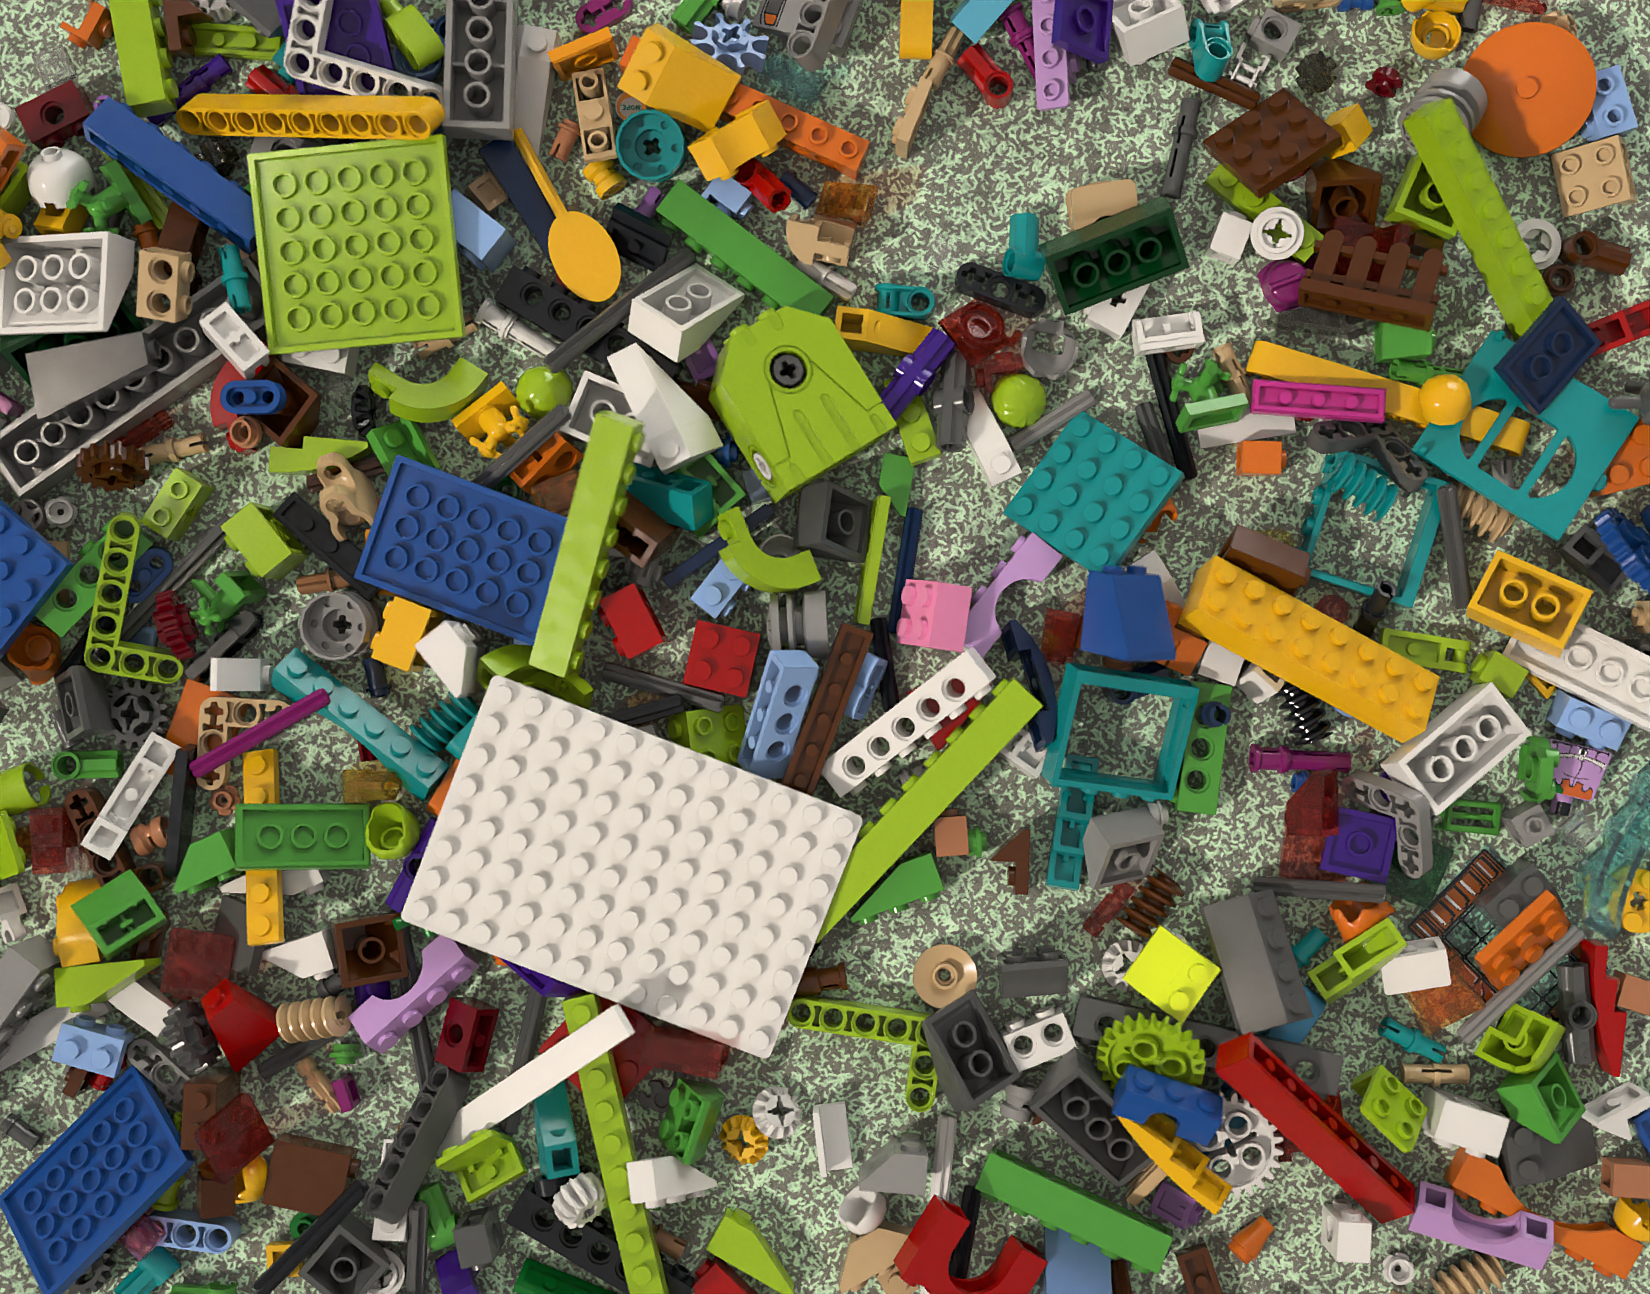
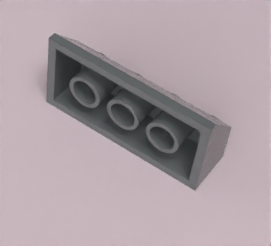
[1199,889,1313,1037]
[1029,1047,1154,1189]

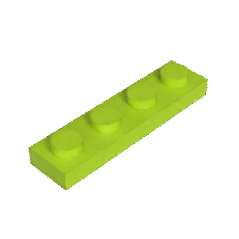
[1204,164,1324,265]

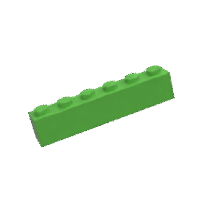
[656,179,834,316]
[975,1147,1174,1274]

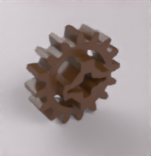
[75,441,150,492]

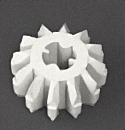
[552,1172,608,1229]

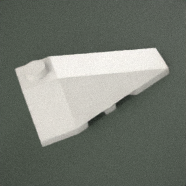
[511,24,562,166]
[607,343,723,475]

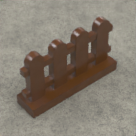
[1298,230,1449,332]

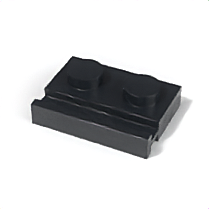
[606,202,676,272]

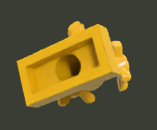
[451,381,529,459]

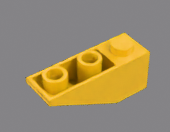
[835,305,932,357]

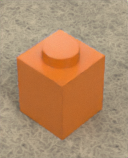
[1236,440,1287,477]

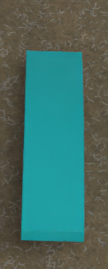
[1045,753,1099,891]

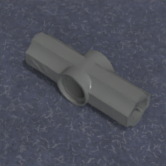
[933,351,975,453]
[1555,961,1597,1065]

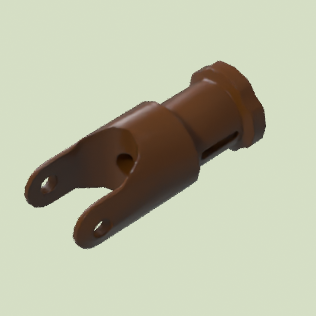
[793,962,848,998]

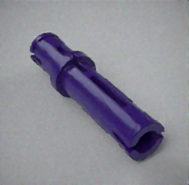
[146,53,233,127]

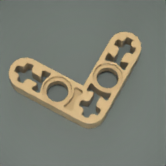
[196,696,292,790]

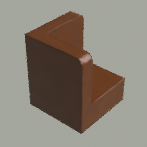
[196,1171,236,1219]

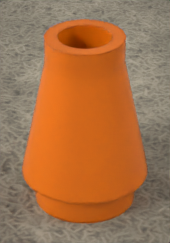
[1227,1215,1275,1265]

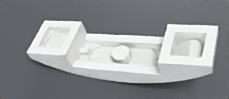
[80,731,181,860]

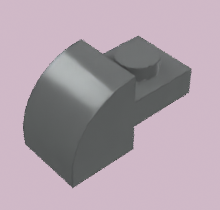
[1560,524,1627,595]

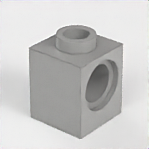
[1246,7,1303,63]
[1501,801,1556,848]

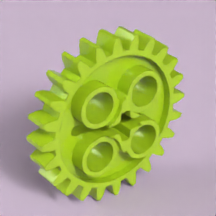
[1096,1013,1206,1090]

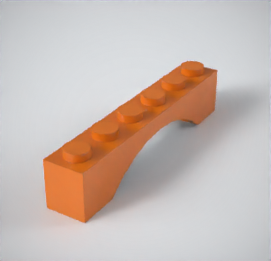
[1443,1146,1644,1280]

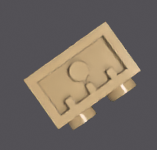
[1551,135,1638,218]

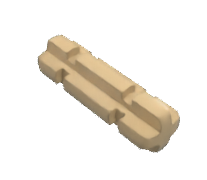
[295,1056,340,1114]

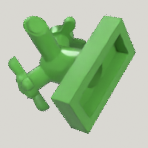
[66,159,153,235]
[1169,358,1249,433]
[189,570,269,636]

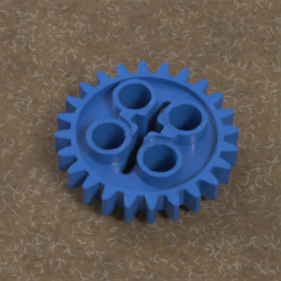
[1594,507,1650,594]

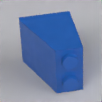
[1080,565,1176,661]

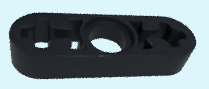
[955,262,1046,318]

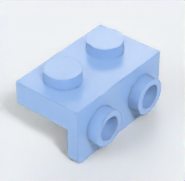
[51,1015,135,1078]

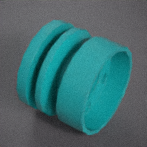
[616,110,688,182]

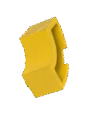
[688,99,787,181]
[53,878,105,967]

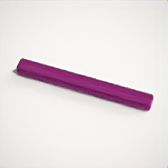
[189,688,331,778]

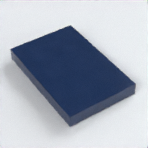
[1493,296,1602,415]

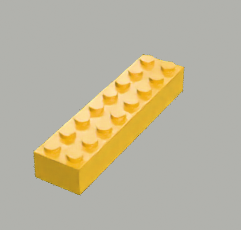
[1178,555,1440,743]

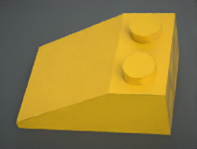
[617,22,742,133]

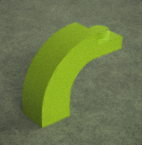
[368,357,488,423]
[717,506,822,593]
[476,644,594,710]

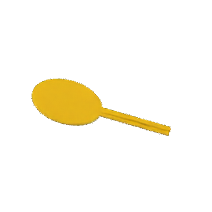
[514,128,622,302]

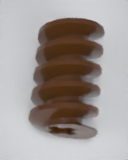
[1116,866,1185,939]

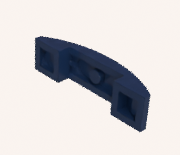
[1001,620,1057,753]

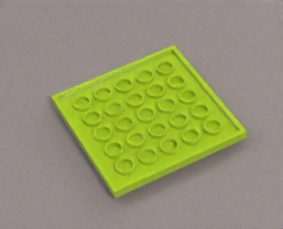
[247,134,466,356]

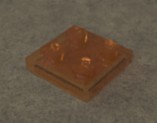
[1403,947,1486,1036]

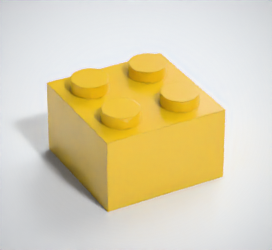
[371,596,445,672]

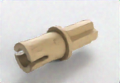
[921,26,965,91]

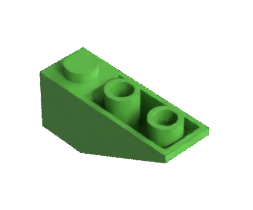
[851,850,944,925]

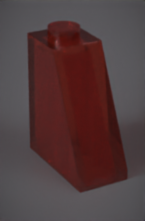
[637,1025,730,1080]

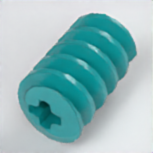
[1321,453,1398,522]
[409,691,480,753]

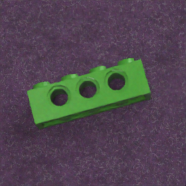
[35,516,155,638]
[1168,681,1233,816]

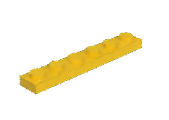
[243,749,284,946]

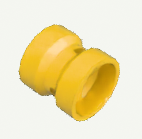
[582,159,627,200]

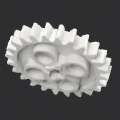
[1183,1089,1284,1199]

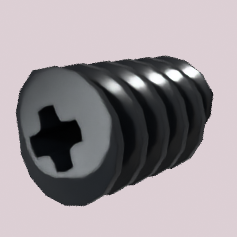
[1273,681,1333,746]

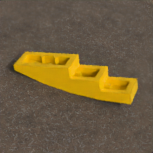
[1116,1113,1233,1215]

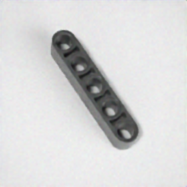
[363,1063,470,1225]

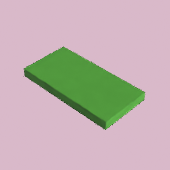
[235,803,371,871]

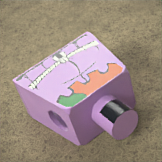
[1547,738,1612,817]

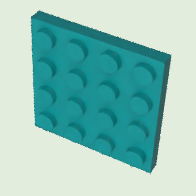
[1003,411,1185,571]

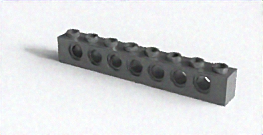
[1072,994,1344,1099]

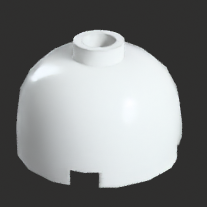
[26,146,98,209]

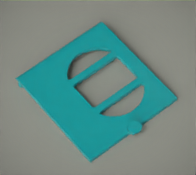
[1412,329,1640,541]

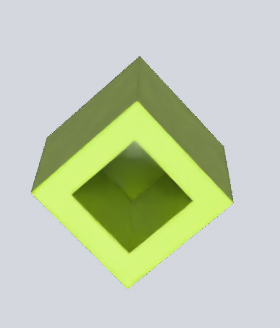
[1468,650,1529,699]

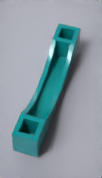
[271,647,449,803]

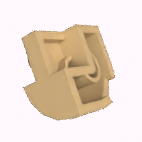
[786,213,857,267]

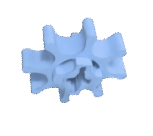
[690,13,769,81]

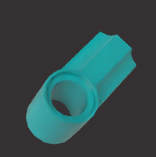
[1002,212,1045,281]
[114,1246,182,1294]

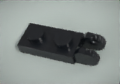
[184,610,265,682]

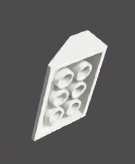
[0,231,135,335]

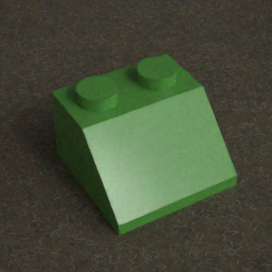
[1496,1052,1586,1144]

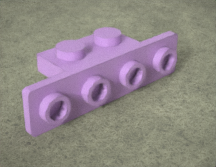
[1032,0,1081,111]

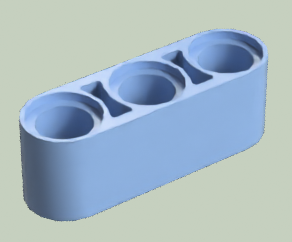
[139,1209,241,1254]

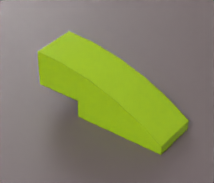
[268,436,374,475]
[1307,917,1408,1005]

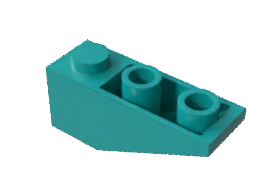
[532,1080,580,1180]

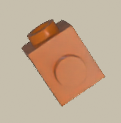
[60,1,114,51]

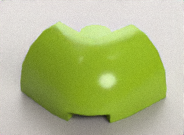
[1474,1003,1566,1074]

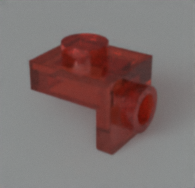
[976,352,1023,395]

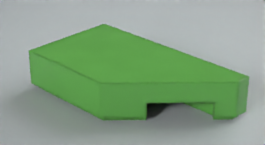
[878,453,915,518]

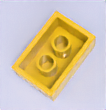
[1466,550,1593,658]

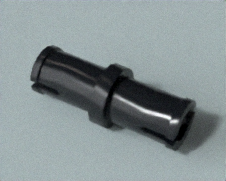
[1352,581,1397,638]

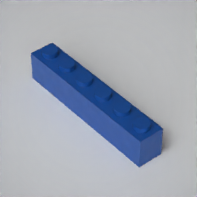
[83,96,257,255]

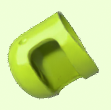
[0,762,51,816]

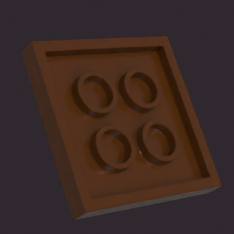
[1203,88,1343,199]

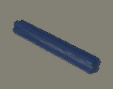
[888,507,923,634]

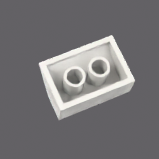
[414,621,485,698]

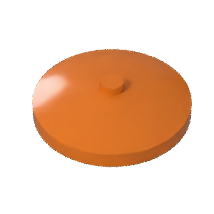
[1463,22,1597,158]

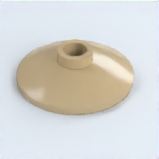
[913,944,977,1009]

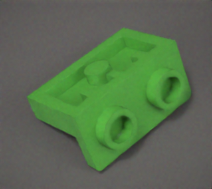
[365,418,441,478]

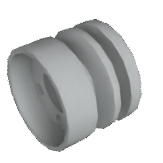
[1399,68,1488,153]
[299,590,384,661]
[766,590,830,658]

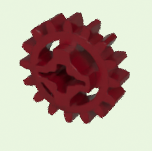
[153,589,199,661]

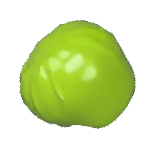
[515,366,573,421]
[990,373,1047,429]
[365,802,421,860]

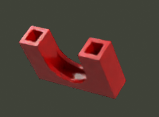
[893,1194,1048,1294]

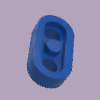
[220,380,286,415]
[117,546,174,603]

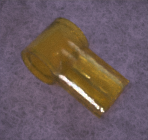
[342,768,402,803]

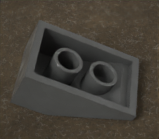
[921,989,1021,1112]
[1498,1099,1598,1187]

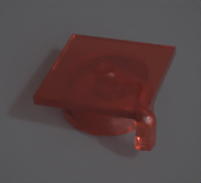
[938,299,1022,367]

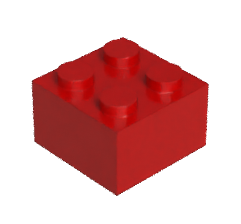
[597,583,669,660]
[683,620,762,698]

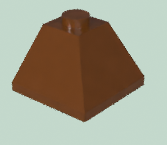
[1305,159,1383,236]
[239,355,321,449]
[330,912,409,989]

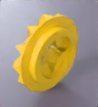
[718,1115,769,1165]

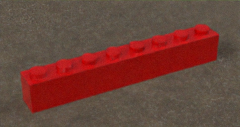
[1215,1032,1415,1224]

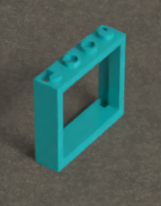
[1297,451,1452,608]
[1041,662,1200,803]

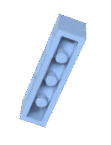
[737,650,819,779]

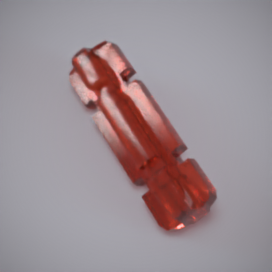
[113,410,174,448]
[1083,882,1134,937]

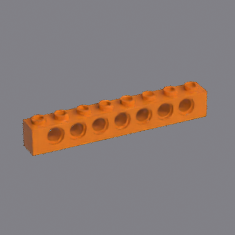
[619,35,870,180]

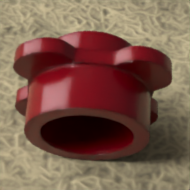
[1365,66,1403,98]

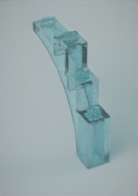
[1576,762,1650,940]

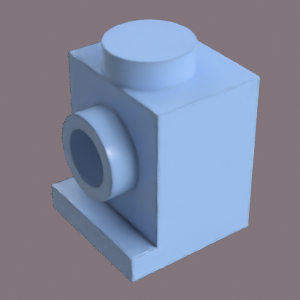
[701,177,754,221]

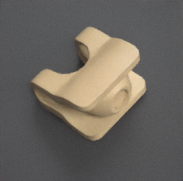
[1065,179,1138,232]
[316,452,378,542]

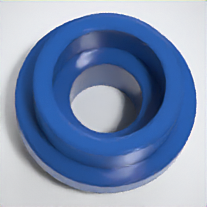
[717,436,738,468]

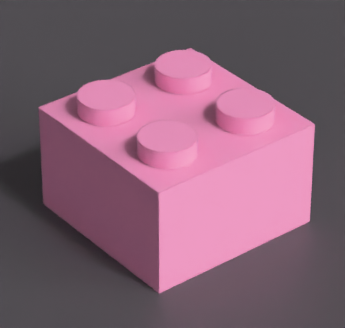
[896,579,973,653]

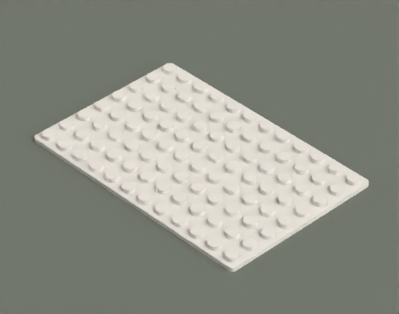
[401,675,862,1059]

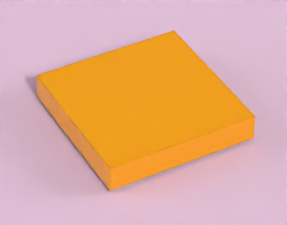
[547,26,620,82]

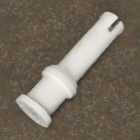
[474,297,559,358]

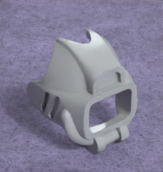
[1020,316,1080,380]

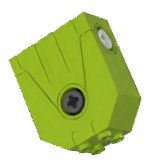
[709,306,897,504]

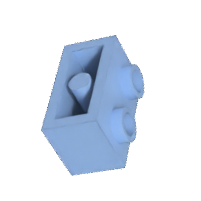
[1579,65,1638,143]
[690,559,750,619]
[1546,689,1631,751]

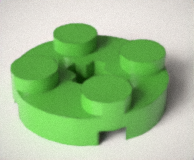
[1518,736,1560,802]

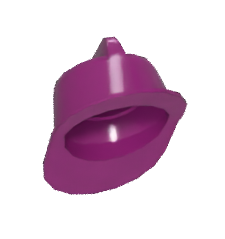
[1257,254,1316,312]

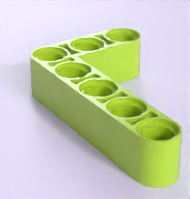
[84,512,184,684]
[787,996,938,1112]

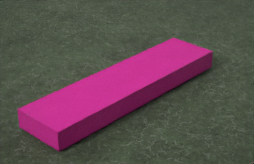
[1250,379,1386,424]

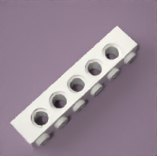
[821,646,997,798]

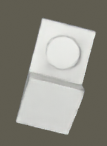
[1581,1081,1650,1141]

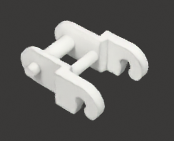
[1228,42,1272,88]

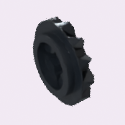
[351,385,377,437]

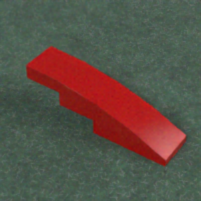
[1587,299,1650,358]
[1580,938,1627,1077]

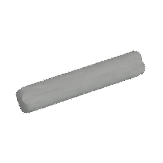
[1008,390,1096,453]

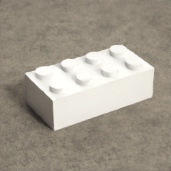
[1380,682,1532,816]

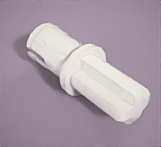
[795,260,857,301]

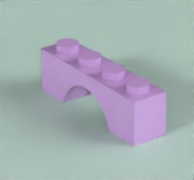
[964,532,1063,658]
[348,935,480,1054]
[1408,1180,1554,1271]

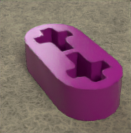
[575,0,633,35]

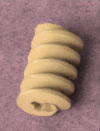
[1452,480,1516,543]
[276,995,352,1043]
[1430,1253,1507,1294]

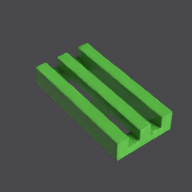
[1437,799,1502,835]

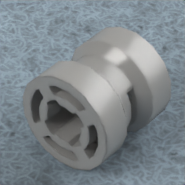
[999,1081,1038,1122]

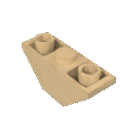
[571,67,618,164]
[839,1220,913,1294]

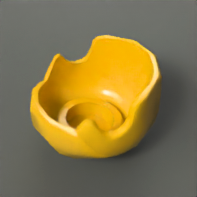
[1410,10,1461,60]
[1418,374,1472,426]
[235,1152,269,1204]
[1613,1197,1650,1242]

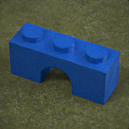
[1112,1064,1223,1146]

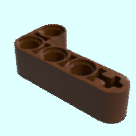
[157,201,209,299]
[64,787,173,895]

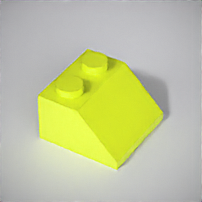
[1122,925,1221,1024]

